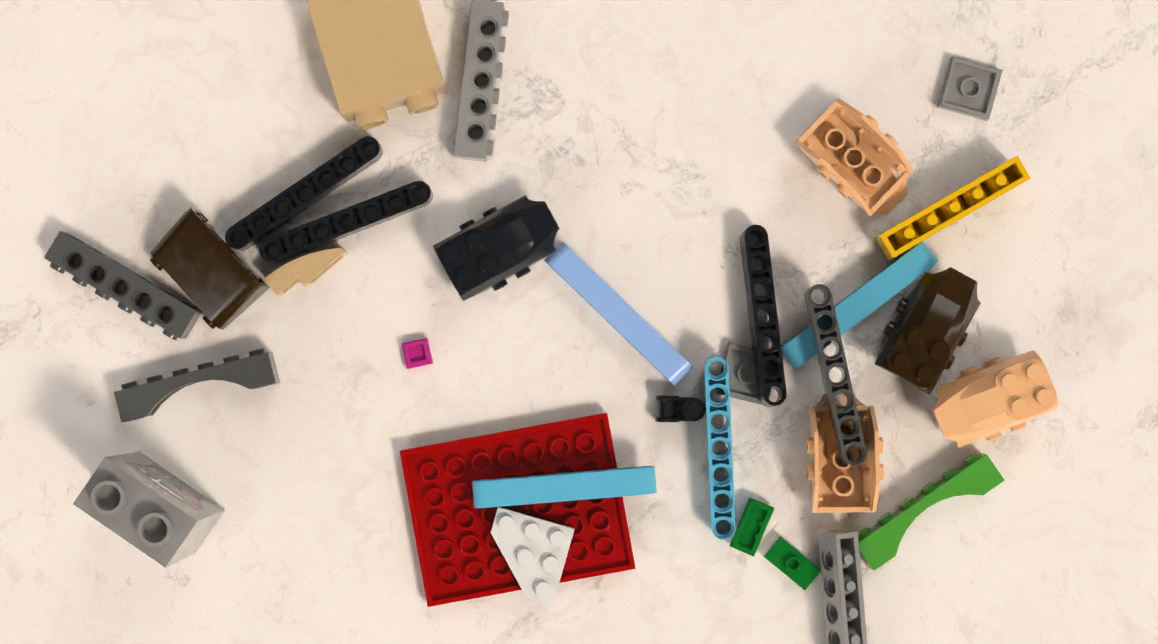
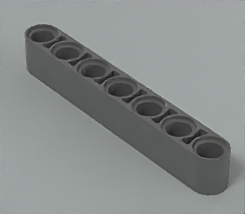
[805,284,867,466]

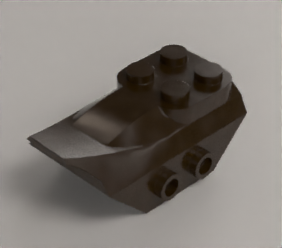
[875,267,981,395]

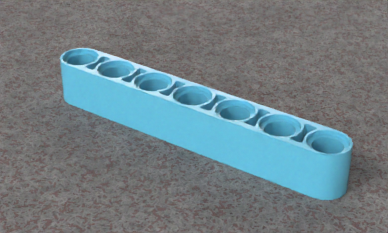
[781,241,939,370]
[704,355,736,540]
[472,466,657,508]

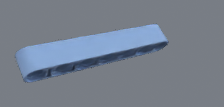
[544,242,693,386]

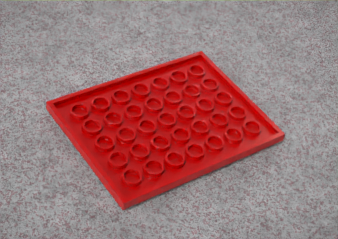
[400,413,636,607]

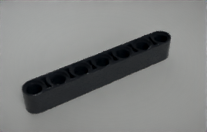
[225,136,383,251]
[259,181,433,263]
[740,225,787,407]

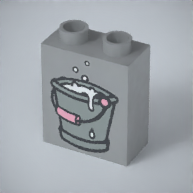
[73,451,225,568]

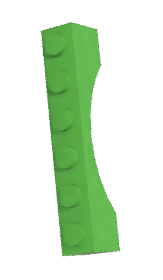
[858,452,1005,571]

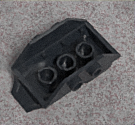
[433,195,560,301]

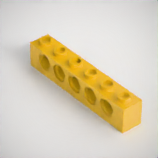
[874,155,1031,260]

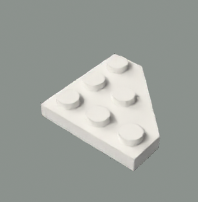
[491,507,575,606]

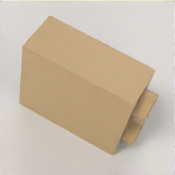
[306,0,447,130]

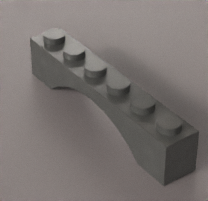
[114,348,280,423]

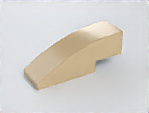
[264,248,348,296]

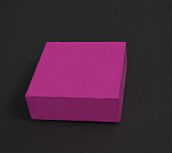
[402,338,433,369]

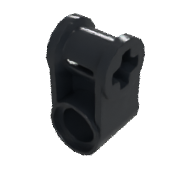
[655,395,706,422]

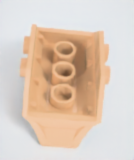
[795,98,914,217]
[933,350,1058,448]
[806,394,884,513]

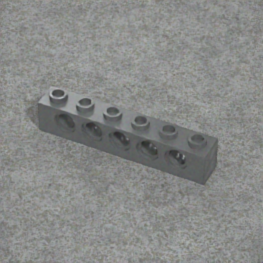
[44,231,202,340]

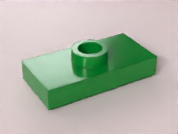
[729,497,774,557]
[763,536,821,590]

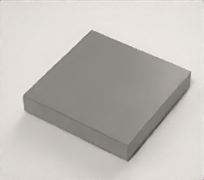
[937,56,1003,121]
[715,342,775,405]

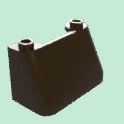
[150,207,270,330]

